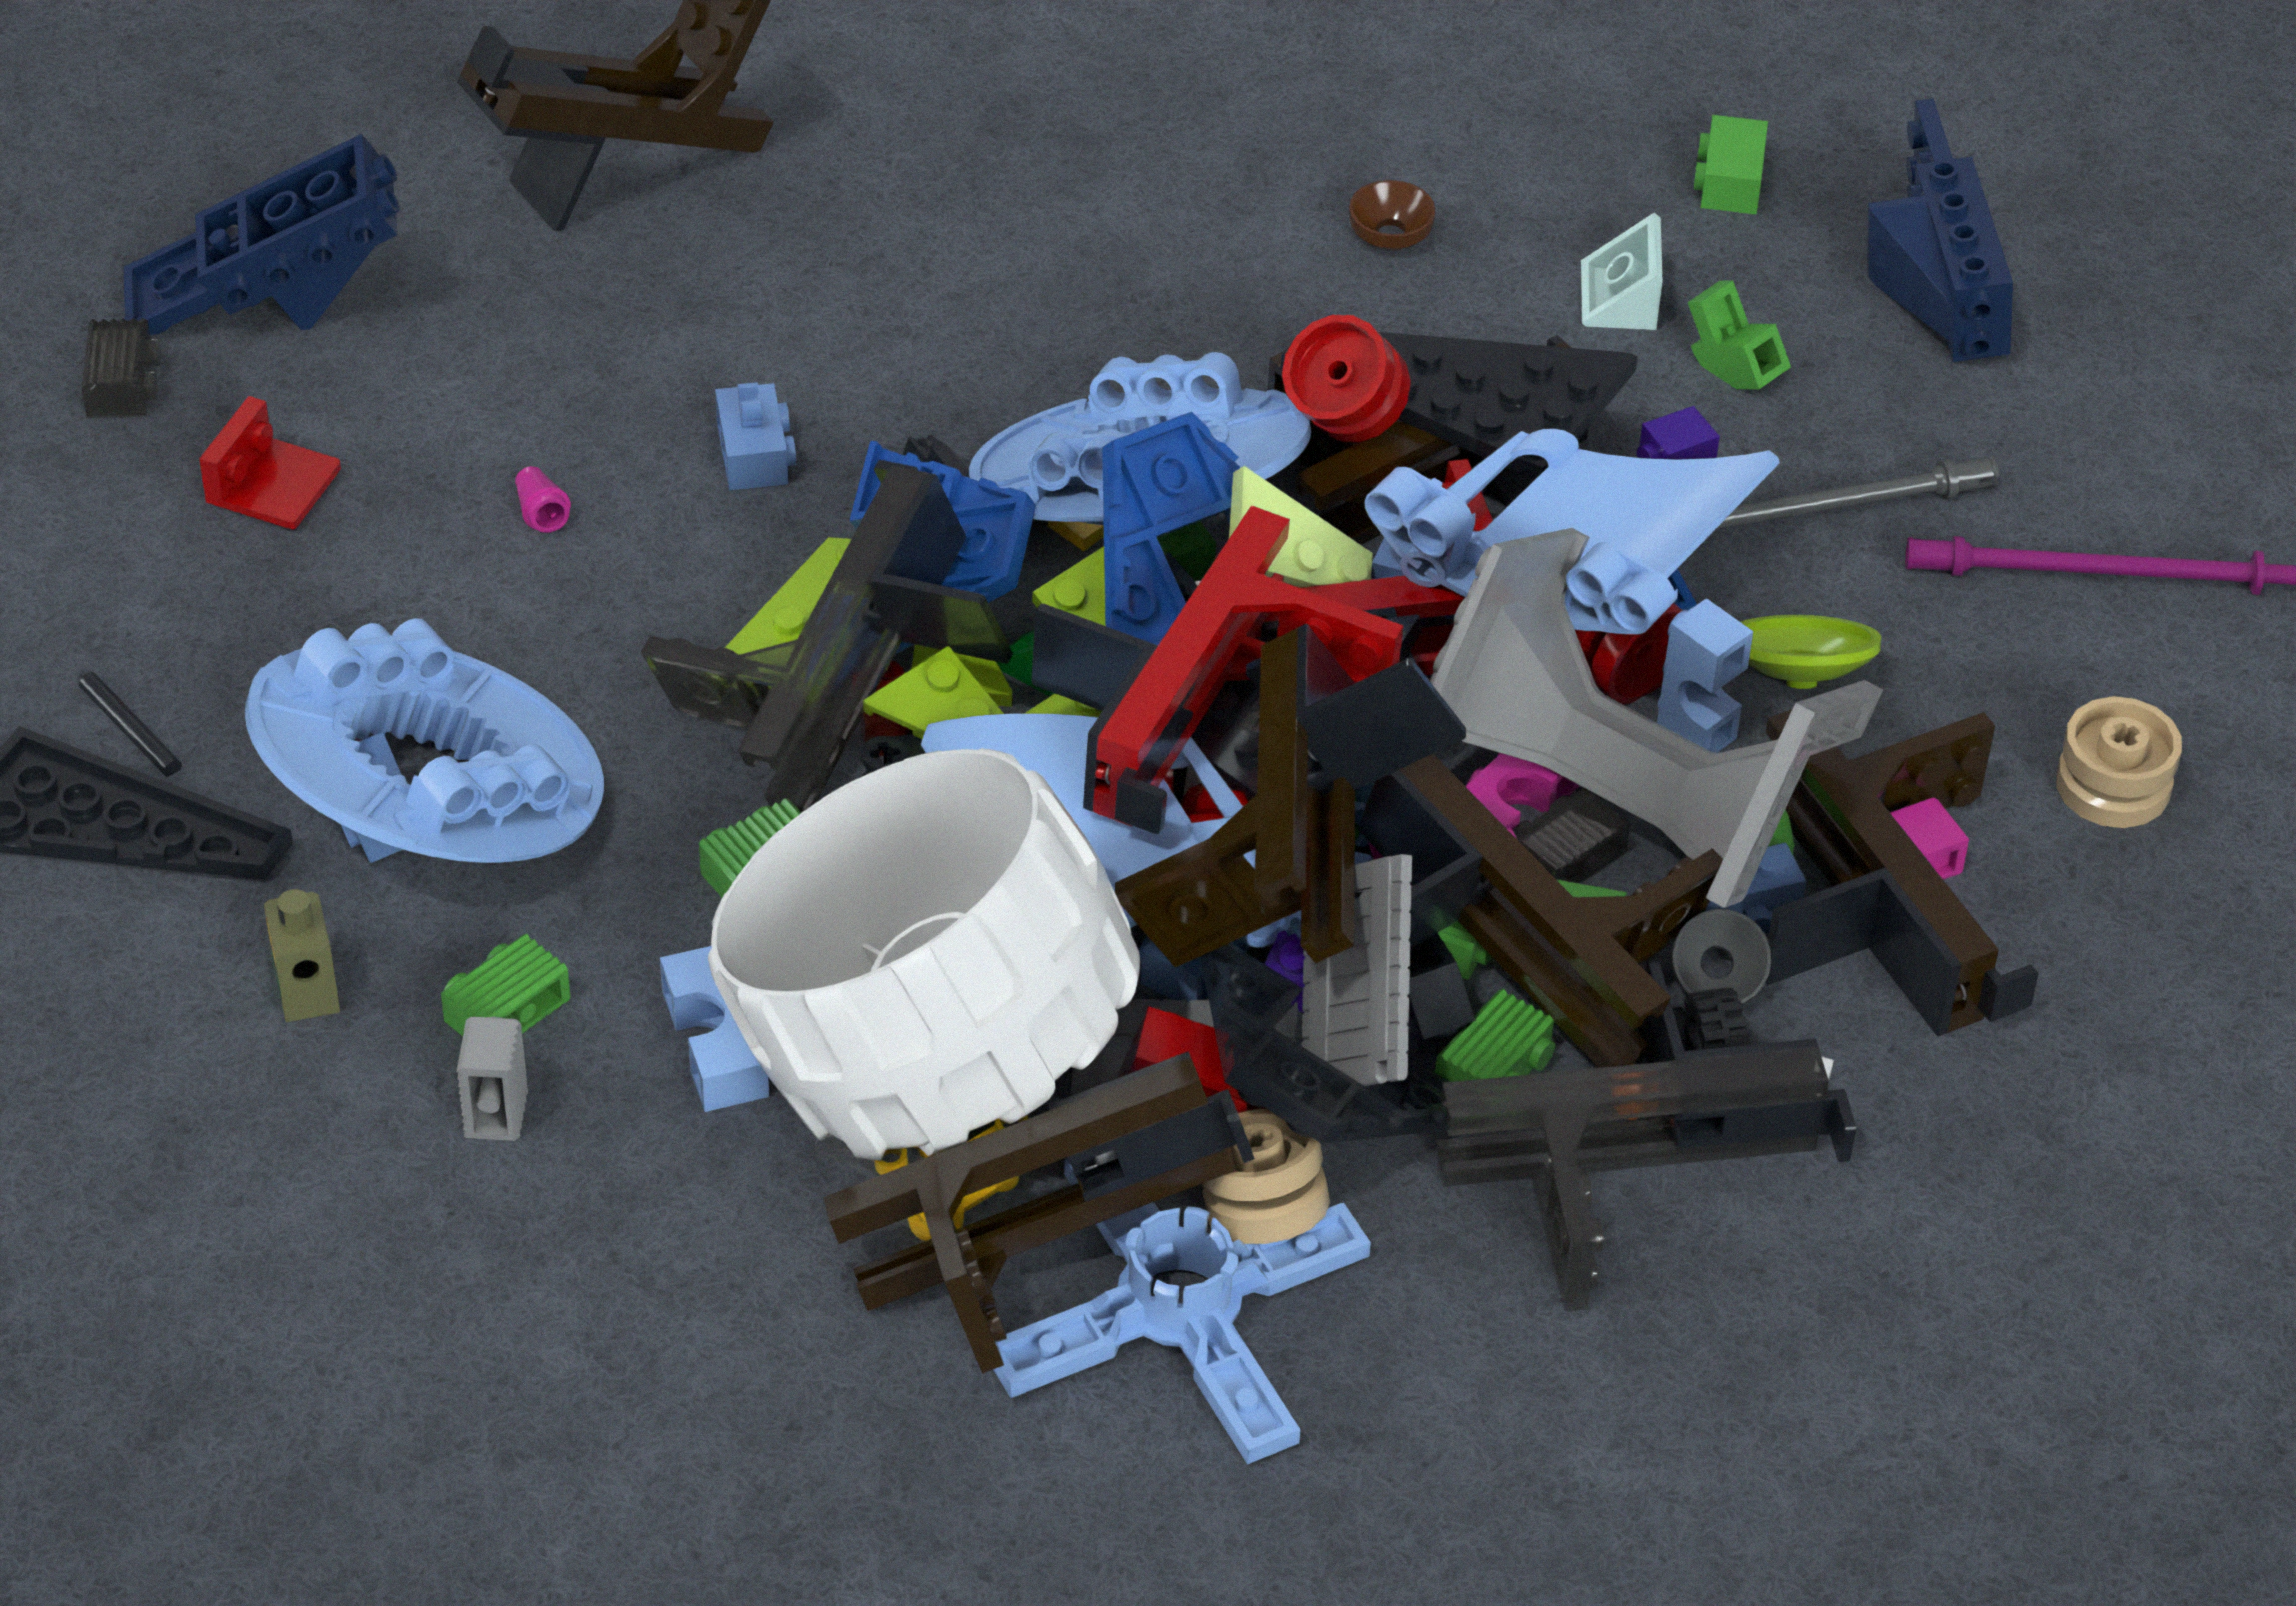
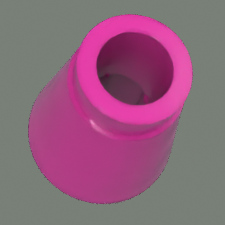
[515,466,571,533]

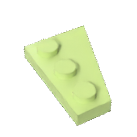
[1229,466,1373,588]

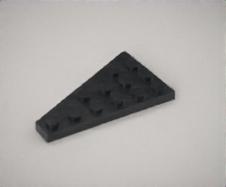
[1281,332,1638,480]

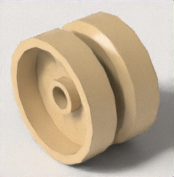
[2056,696,2182,828]
[1202,1109,1330,1244]

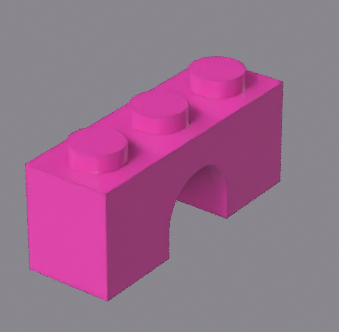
[1465,752,1579,840]

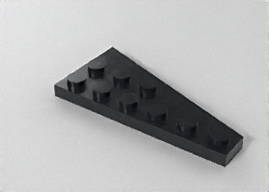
[0,726,293,879]

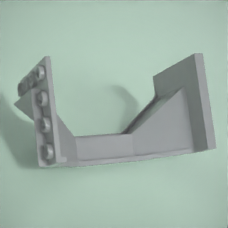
[1430,528,1883,908]

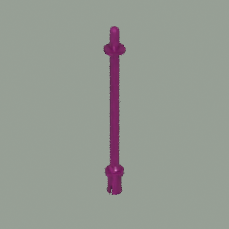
[1905,536,2296,595]

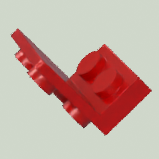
[199,396,341,529]

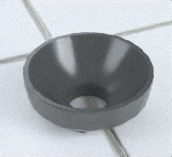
[1671,909,1771,1004]

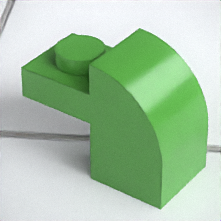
[1688,280,1791,389]

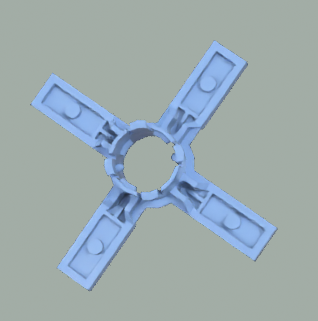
[993,1159,1371,1464]

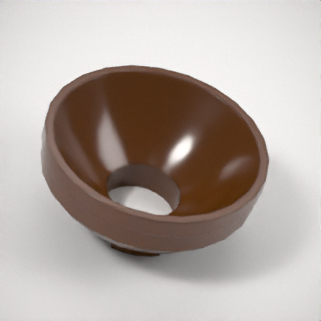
[1349,180,1436,251]

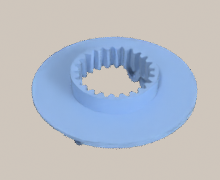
[969,352,1311,525]
[245,618,604,863]

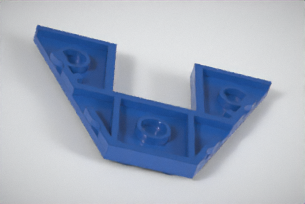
[1102,412,1241,645]
[807,441,1036,695]

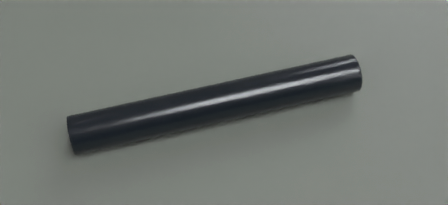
[79,672,182,777]

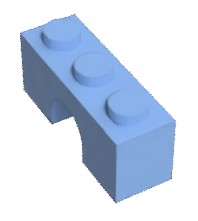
[1657,598,1753,752]
[660,946,769,1112]

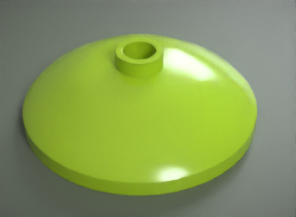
[1740,615,1881,689]

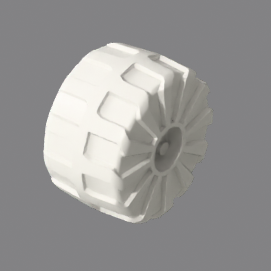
[708,748,1140,1161]

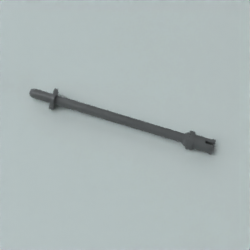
[1716,455,1999,529]

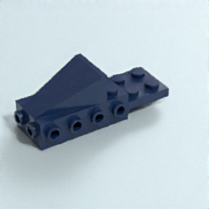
[1867,98,2013,362]
[124,134,400,343]

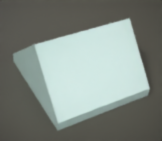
[1581,212,1663,330]

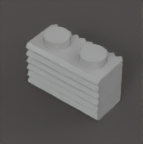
[456,1017,528,1141]

